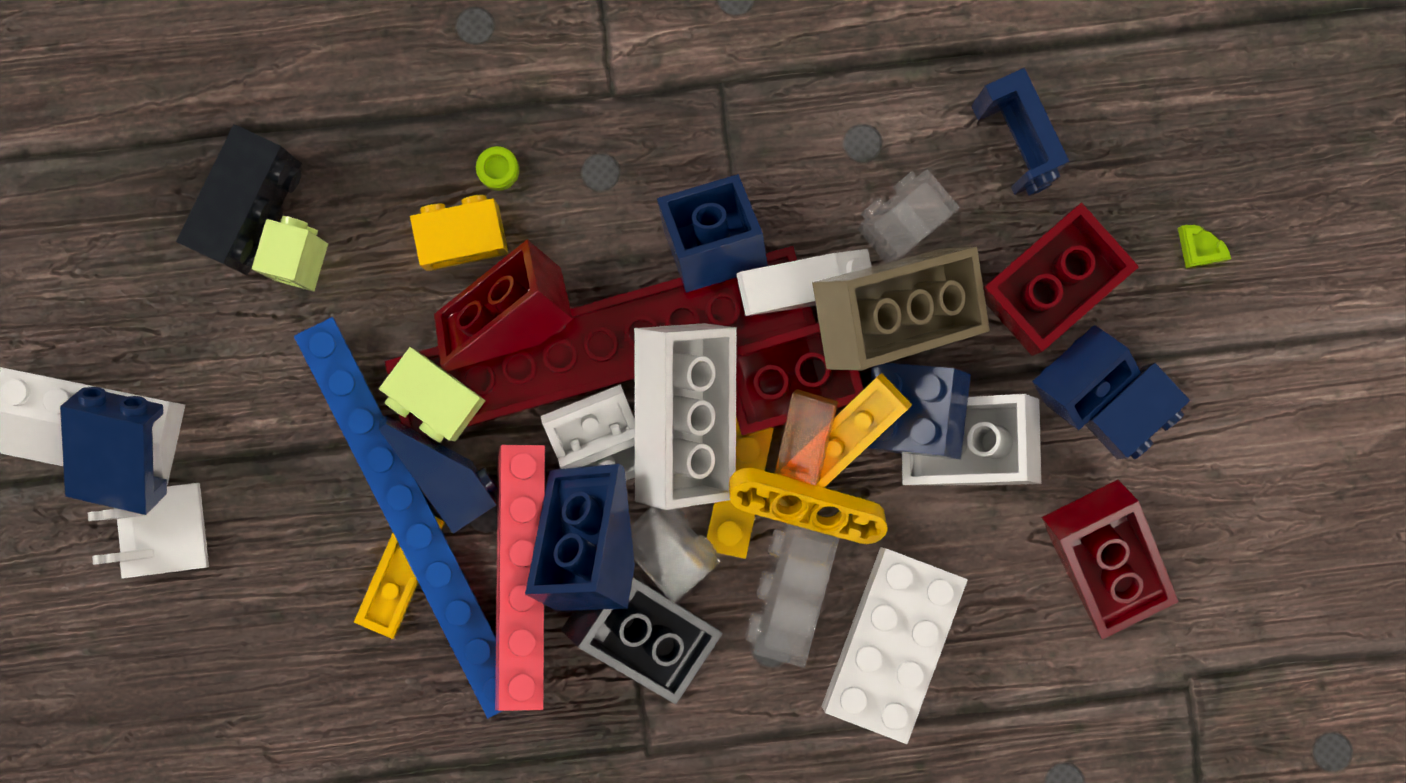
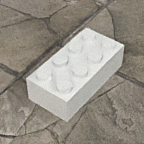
[634,323,736,510]
[821,547,968,744]

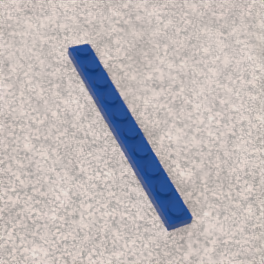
[294,317,501,719]

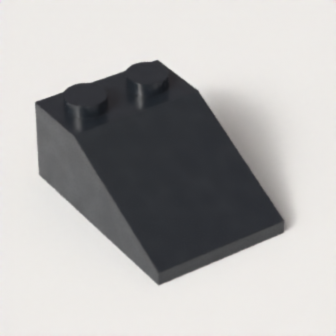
[561,574,723,704]

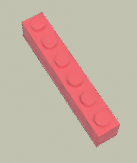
[495,445,545,711]

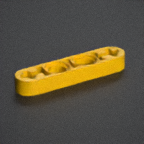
[729,468,888,544]

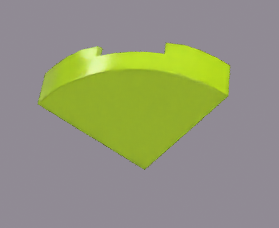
[1178,225,1231,269]

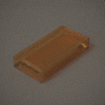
[775,389,838,486]

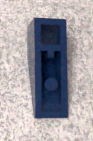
[379,416,498,534]

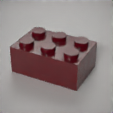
[983,202,1139,356]

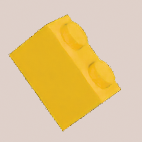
[410,195,509,271]

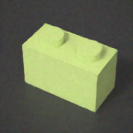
[252,216,328,292]
[379,347,486,443]

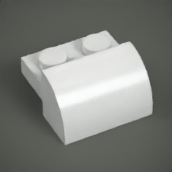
[541,384,635,480]

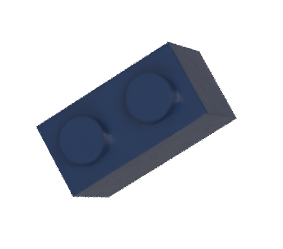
[1032,325,1141,431]
[1085,363,1190,460]

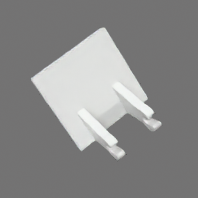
[88,483,209,578]

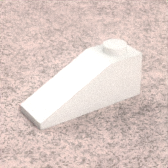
[736,249,872,316]

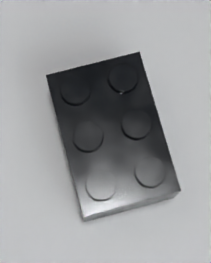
[176,124,302,275]

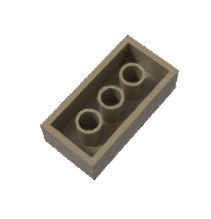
[812,247,990,370]

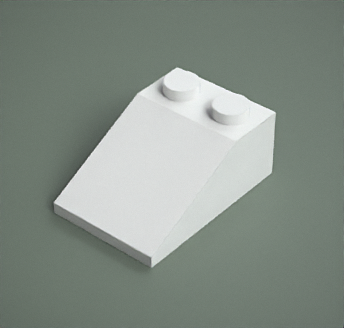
[902,394,1042,485]

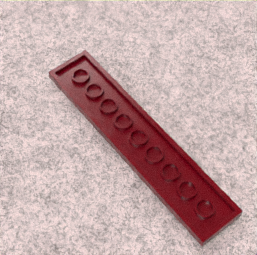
[384,246,816,438]

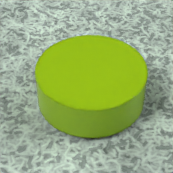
[476,146,519,191]

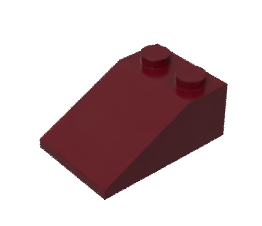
[434,239,573,371]
[736,323,865,436]
[1042,479,1179,640]

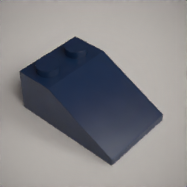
[525,464,635,611]

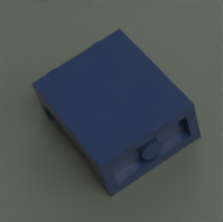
[971,68,1070,196]
[60,387,167,515]

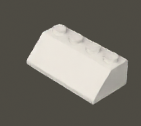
[0,367,185,485]

